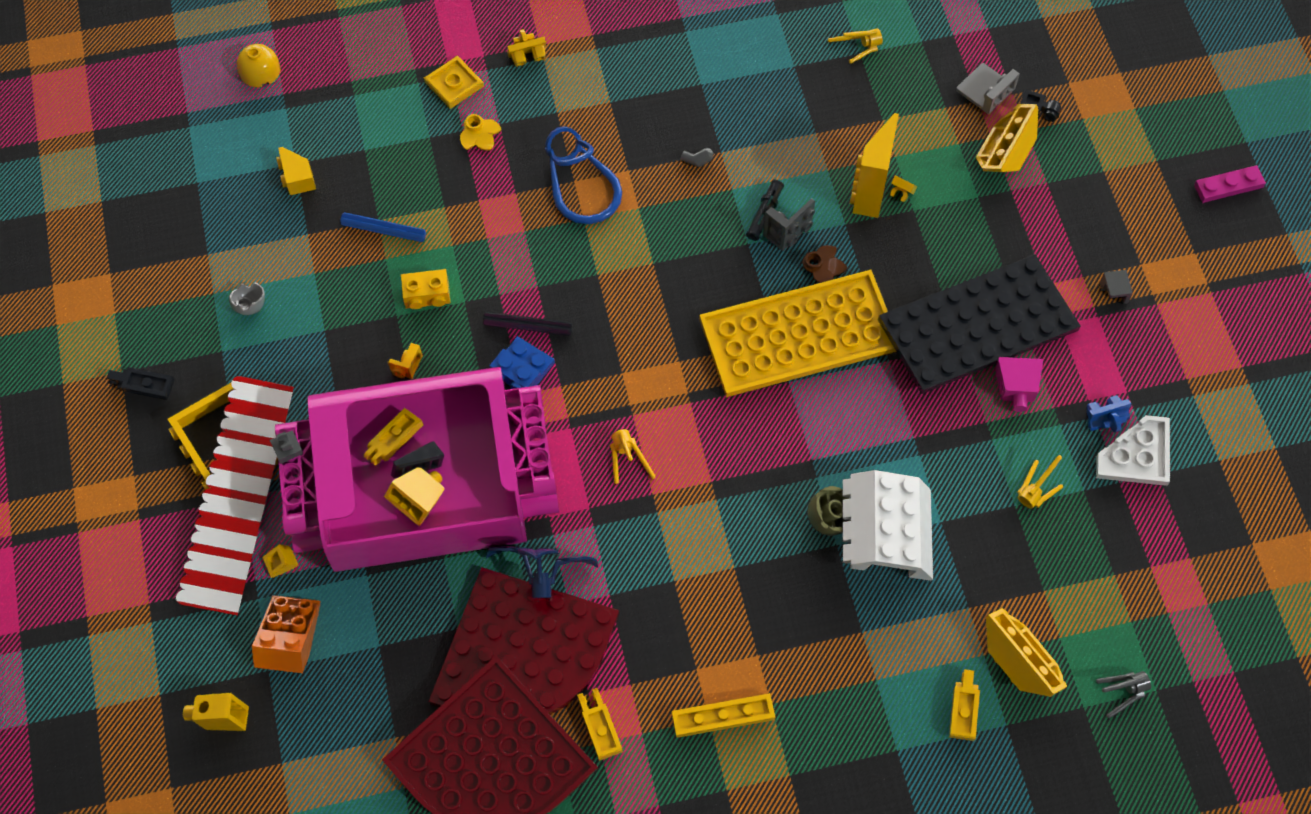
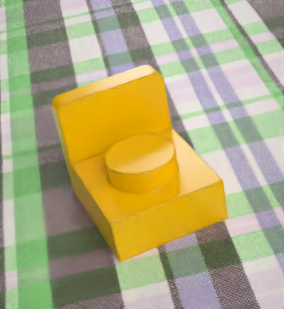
[388,343,423,379]

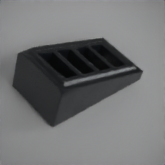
[391,441,444,479]

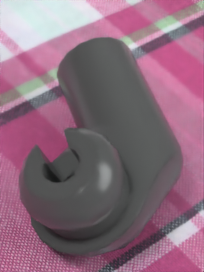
[681,148,714,167]

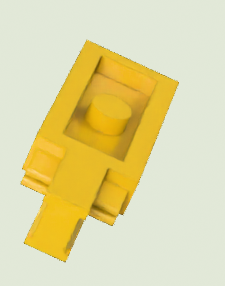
[949,669,980,741]

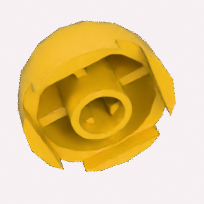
[236,44,281,88]

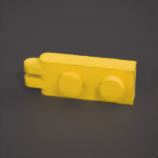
[364,408,423,465]

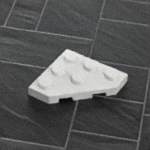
[1096,415,1170,486]

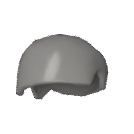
[229,282,265,315]

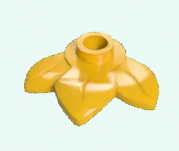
[460,114,501,150]

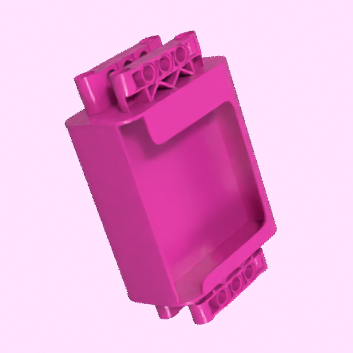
[275,367,559,572]

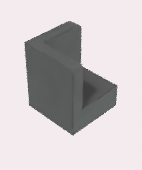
[1099,270,1133,304]

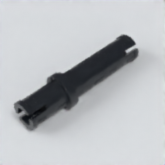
[746,179,785,241]

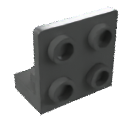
[763,198,815,251]

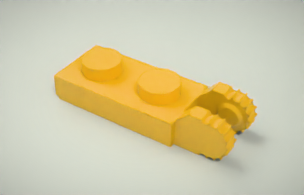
[577,688,623,761]

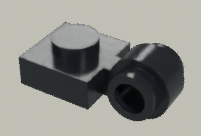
[1020,89,1062,122]

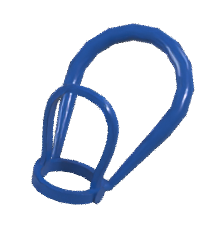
[545,126,623,224]

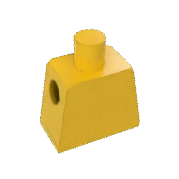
[384,467,444,526]
[183,693,249,731]

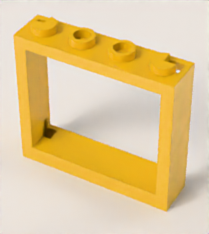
[168,383,279,490]

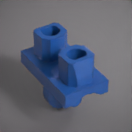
[1086,395,1131,432]

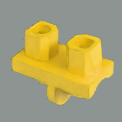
[507,29,546,67]

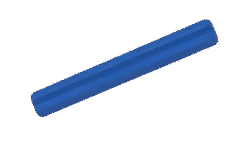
[340,212,426,242]

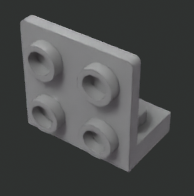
[956,63,1020,115]

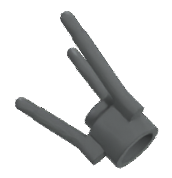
[1096,671,1151,718]

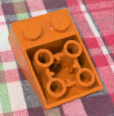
[252,595,321,673]

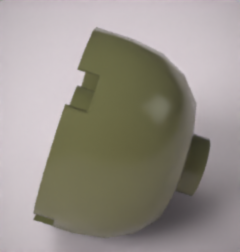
[807,486,851,536]

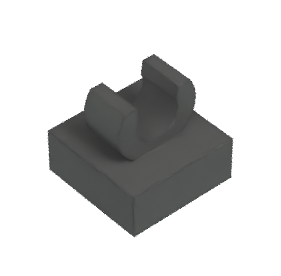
[270,430,303,464]

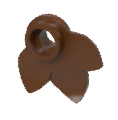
[802,245,847,283]

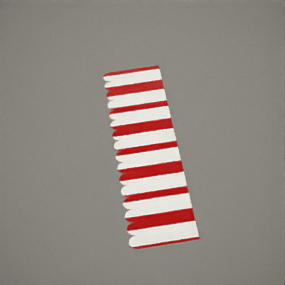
[176,376,294,616]

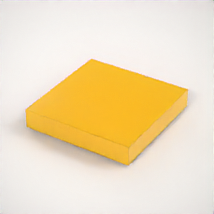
[424,56,484,109]

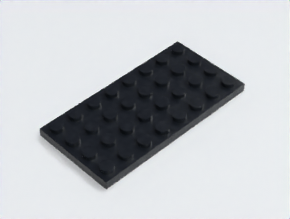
[878,255,1081,394]

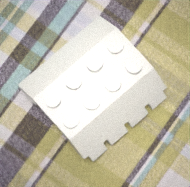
[843,470,933,581]

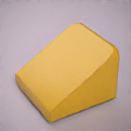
[262,544,298,578]

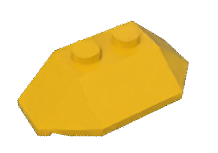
[976,104,1038,172]
[986,608,1067,697]

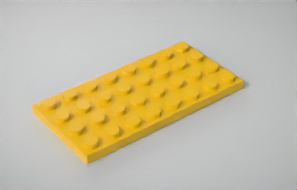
[699,270,896,397]

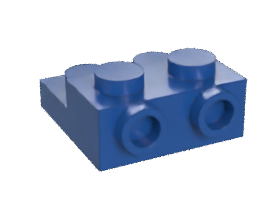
[490,336,555,389]

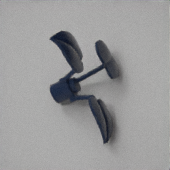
[486,546,598,598]

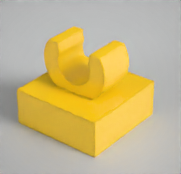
[890,175,917,202]

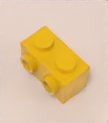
[401,269,451,309]

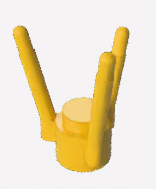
[827,28,883,64]
[610,429,655,484]
[1017,455,1063,509]

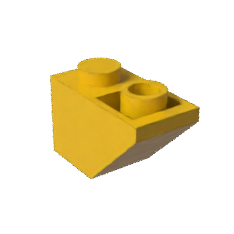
[276,147,316,195]

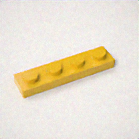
[672,693,775,738]

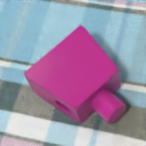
[995,357,1043,412]

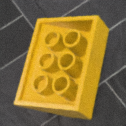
[850,113,899,218]

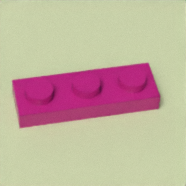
[1194,165,1266,203]

